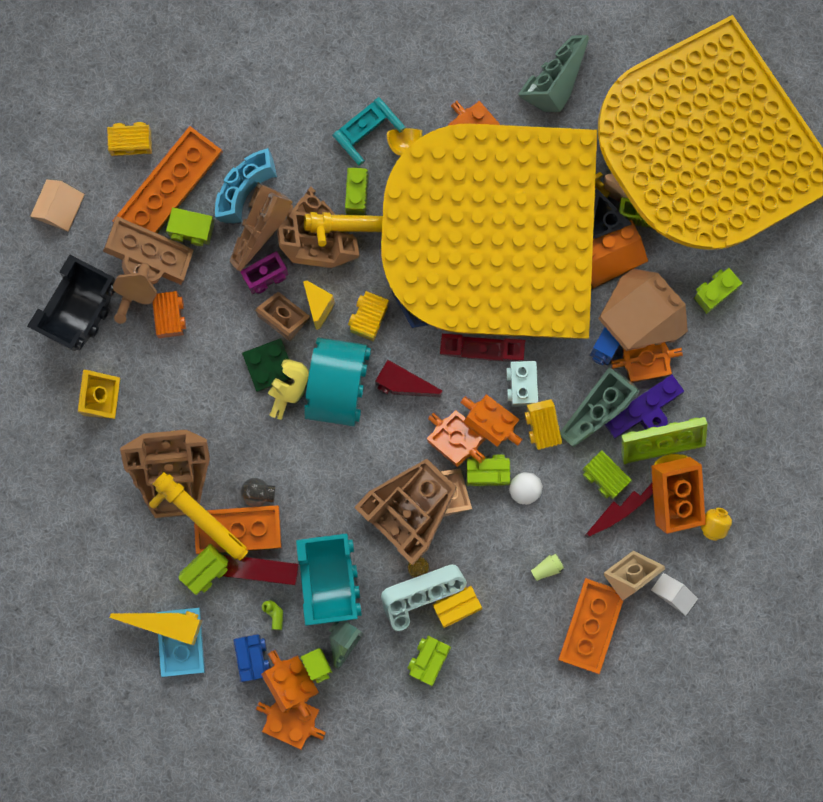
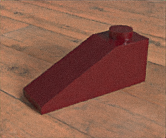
[375,360,443,397]

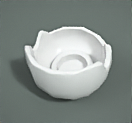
[509,472,543,505]

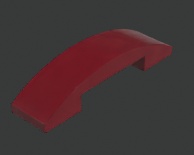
[440,333,526,362]

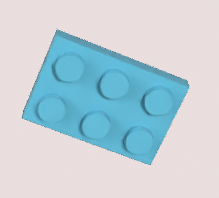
[156,608,205,677]

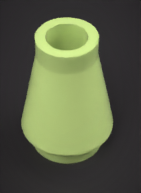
[531,554,564,581]

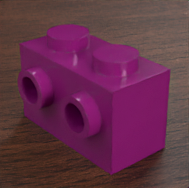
[240,251,289,295]

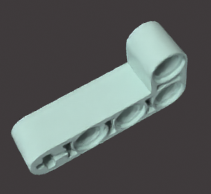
[381,565,467,631]

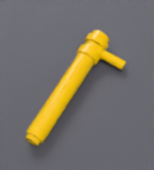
[304,212,383,247]
[149,472,248,561]

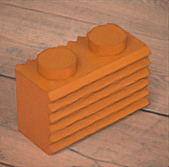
[153,291,186,338]

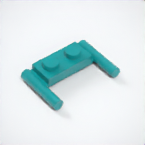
[332,97,406,166]

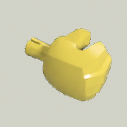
[268,359,309,420]

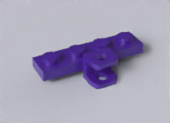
[605,375,684,439]

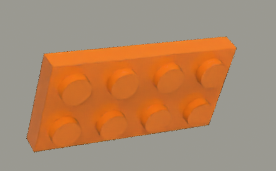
[194,505,282,554]
[558,578,624,674]

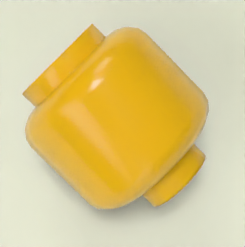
[701,508,732,541]

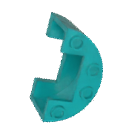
[305,337,371,427]
[296,534,362,626]

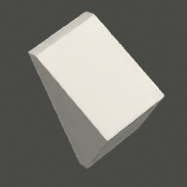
[651,573,698,616]

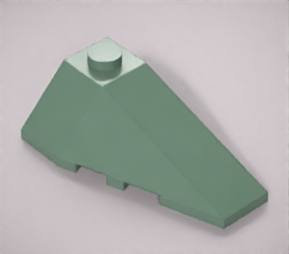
[518,35,589,112]
[560,367,639,447]
[329,621,363,670]

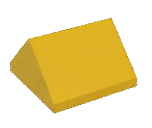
[303,281,335,330]
[78,370,120,419]

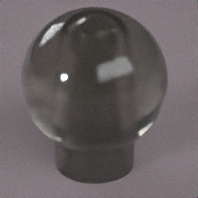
[240,478,275,507]

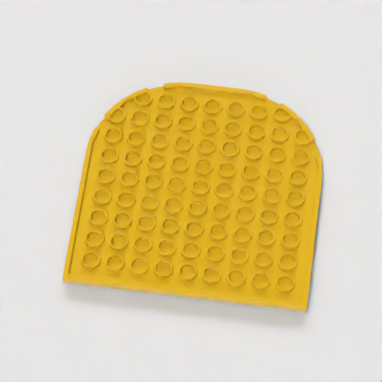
[598,15,823,250]
[381,124,597,339]

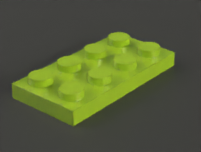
[622,417,708,464]

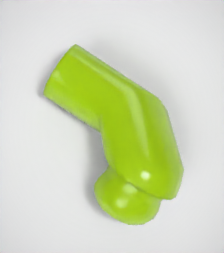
[262,600,283,630]

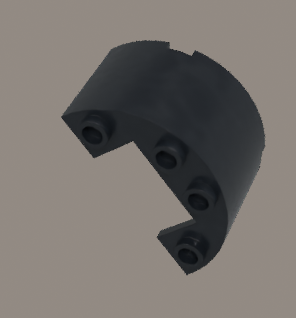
[27,255,115,351]

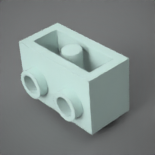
[506,361,538,407]

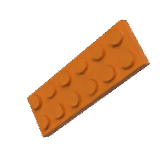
[112,126,223,233]

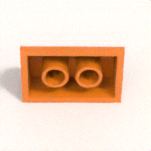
[591,220,648,288]

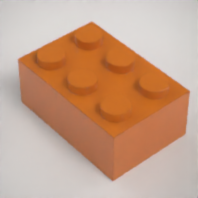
[651,457,706,534]

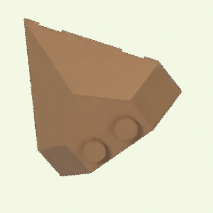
[277,186,360,268]

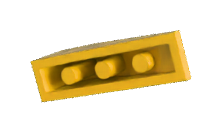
[109,611,202,645]

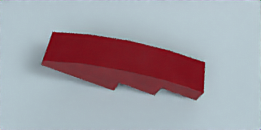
[585,482,653,538]
[222,555,299,586]

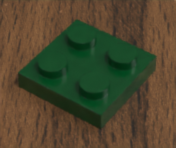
[242,338,292,392]

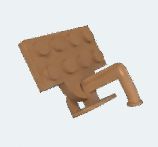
[103,216,194,324]

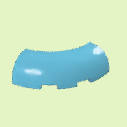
[215,148,277,223]

